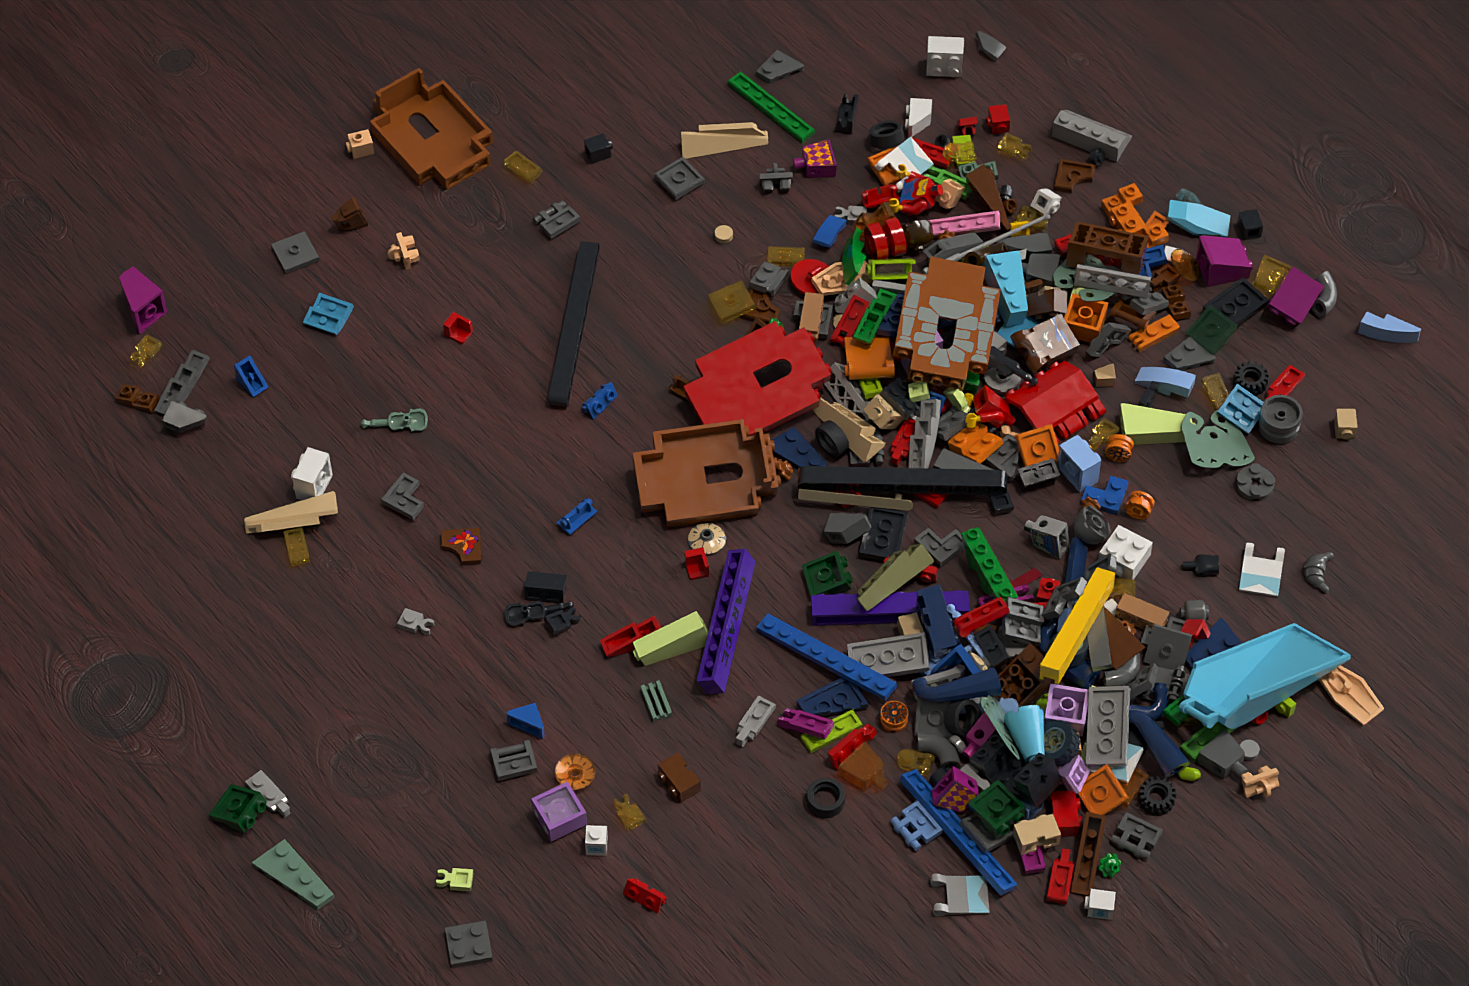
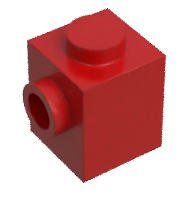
[986,104,1010,134]
[1036,578,1060,603]

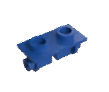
[581,381,618,420]
[557,498,598,535]

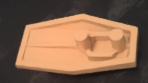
[811,260,873,296]
[1318,665,1384,726]

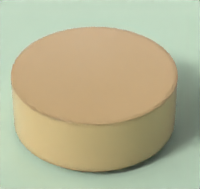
[715,225,733,243]

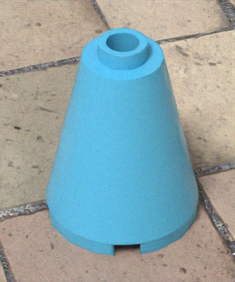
[1003,705,1045,762]

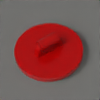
[790,259,829,295]

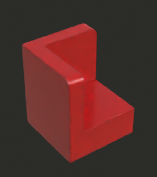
[443,312,473,344]
[684,547,709,580]
[1181,619,1211,648]

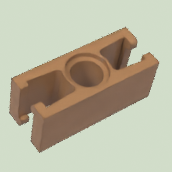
[799,292,824,342]
[1115,593,1169,631]

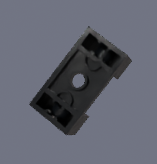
[969,732,1062,808]

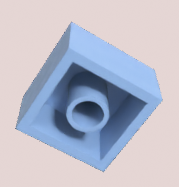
[1057,435,1101,493]

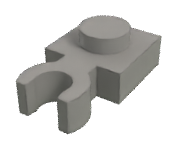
[835,206,867,225]
[397,608,435,635]

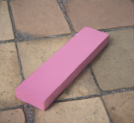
[928,211,1000,239]

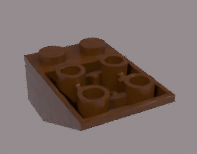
[998,643,1055,707]

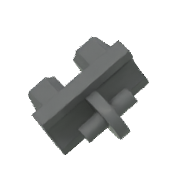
[759,163,793,193]

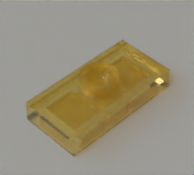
[504,150,542,183]
[767,246,805,266]
[1201,373,1229,411]
[283,527,310,566]
[1109,578,1136,599]

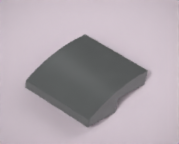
[1002,597,1044,647]

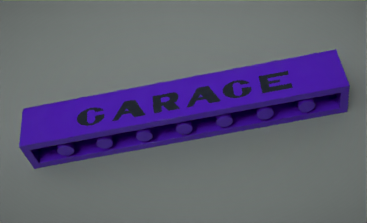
[697,549,755,694]

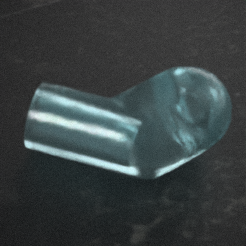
[1176,188,1202,205]

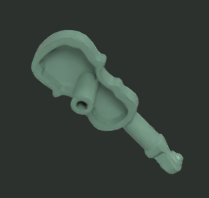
[360,408,428,432]

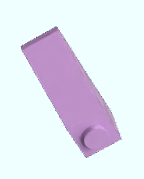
[1058,755,1090,794]

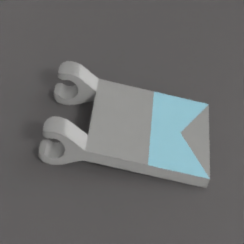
[931,874,990,917]

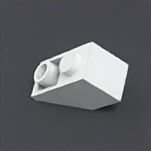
[905,98,932,137]

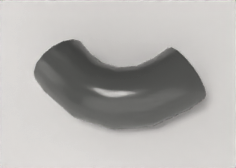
[1312,271,1337,317]
[1103,653,1140,687]
[916,732,961,771]

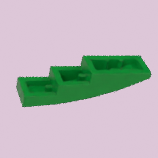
[842,227,867,286]
[853,288,897,345]

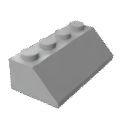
[1052,110,1132,162]

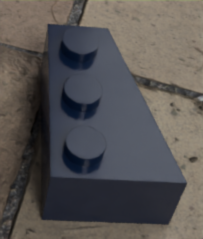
[915,584,959,658]

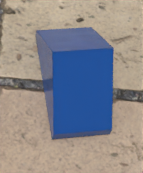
[234,355,268,397]
[506,703,545,739]

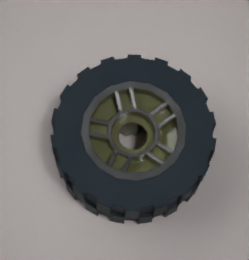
[1044,720,1081,767]

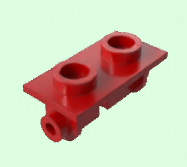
[861,184,900,208]
[623,878,667,913]

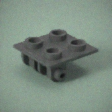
[1142,665,1190,705]

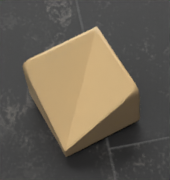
[1094,364,1116,387]

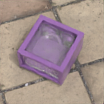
[531,781,587,842]

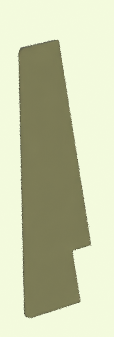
[857,544,934,611]

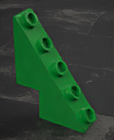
[961,527,1018,602]

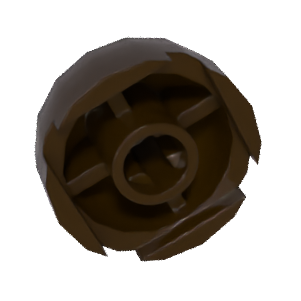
[901,220,934,253]

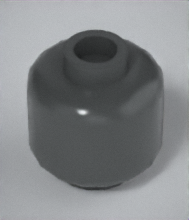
[1180,600,1209,621]

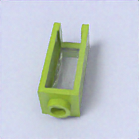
[865,259,915,280]

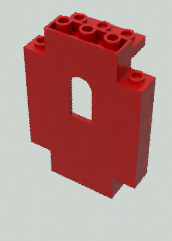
[683,321,832,436]

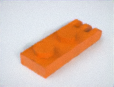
[1128,314,1180,352]

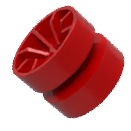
[864,217,907,260]

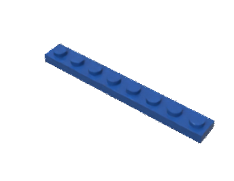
[756,613,897,701]
[899,769,1017,896]

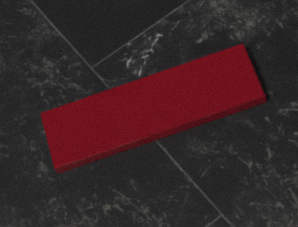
[1010,568,1042,588]

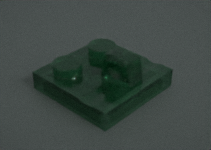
[1186,305,1238,355]

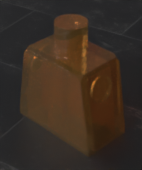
[838,741,888,791]

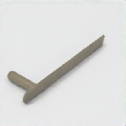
[798,489,913,511]

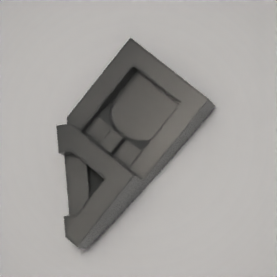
[975,31,1007,61]

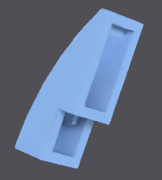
[1358,312,1421,343]
[1134,367,1196,398]

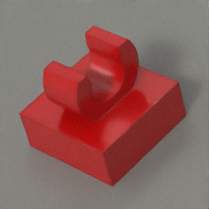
[957,117,978,136]

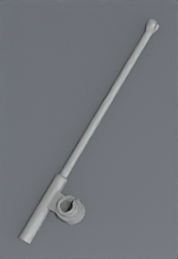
[923,213,1051,275]

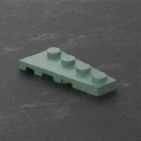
[252,839,334,910]

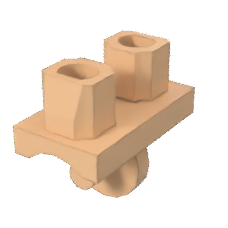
[387,232,420,270]
[1241,766,1279,798]

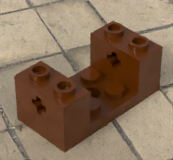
[1066,221,1149,275]

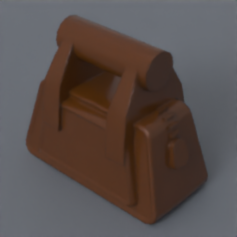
[331,197,368,231]

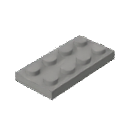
[847,632,930,677]
[1086,686,1130,767]

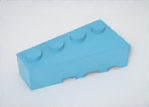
[982,250,1028,327]

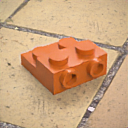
[948,422,1003,464]

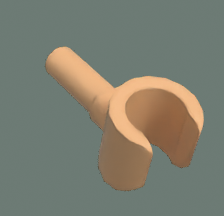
[1000,425,1020,439]

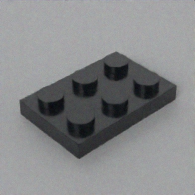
[1202,277,1269,333]
[859,507,908,561]

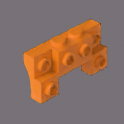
[1101,183,1169,248]

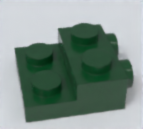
[802,551,853,596]
[968,780,1026,837]
[209,784,267,833]

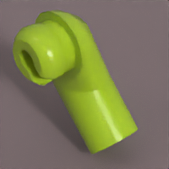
[1177,767,1201,781]

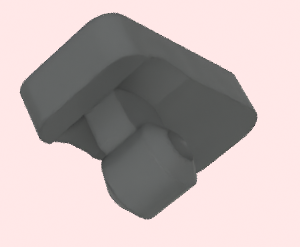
[1084,553,1123,583]

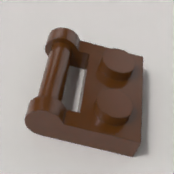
[1110,298,1157,330]

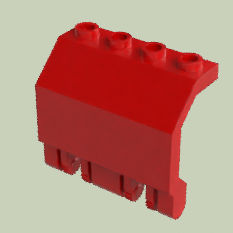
[1004,361,1106,443]

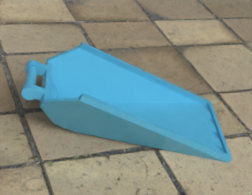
[1179,623,1351,729]

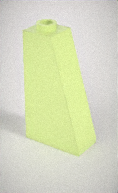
[1119,403,1196,445]
[633,611,709,666]

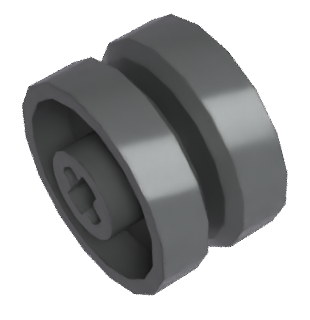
[1258,395,1303,444]

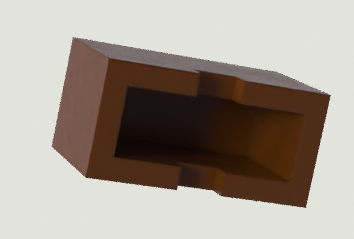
[1027,289,1067,321]
[657,752,701,803]

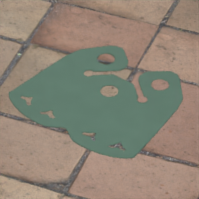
[1053,255,1121,301]
[1182,410,1255,468]
[980,695,1020,760]

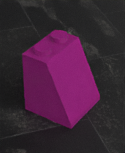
[1196,236,1253,287]
[119,266,168,334]
[1266,266,1324,326]

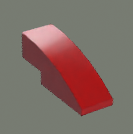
[600,616,662,657]

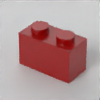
[1050,791,1083,837]

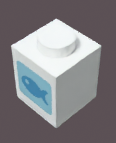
[585,825,608,856]
[1084,889,1116,920]

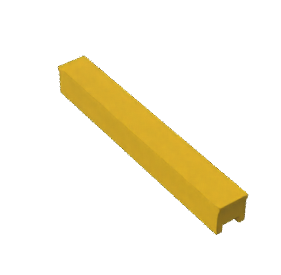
[1039,567,1115,684]

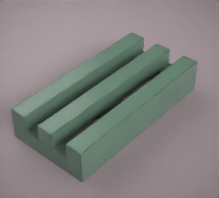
[641,680,672,722]

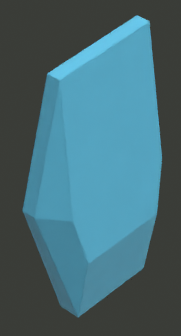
[1166,200,1230,238]

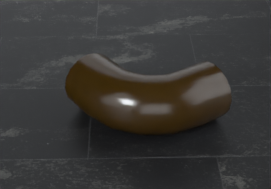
[964,242,1009,266]

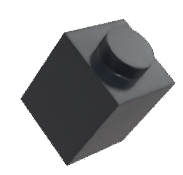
[584,133,613,164]
[1237,209,1263,240]

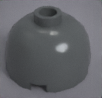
[1073,506,1111,545]

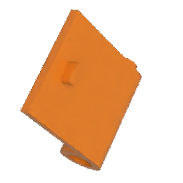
[844,335,895,380]

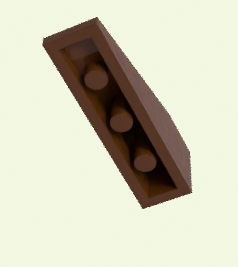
[966,164,1010,233]
[1071,812,1106,896]

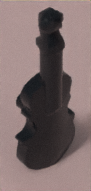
[987,346,1038,386]
[505,601,574,627]

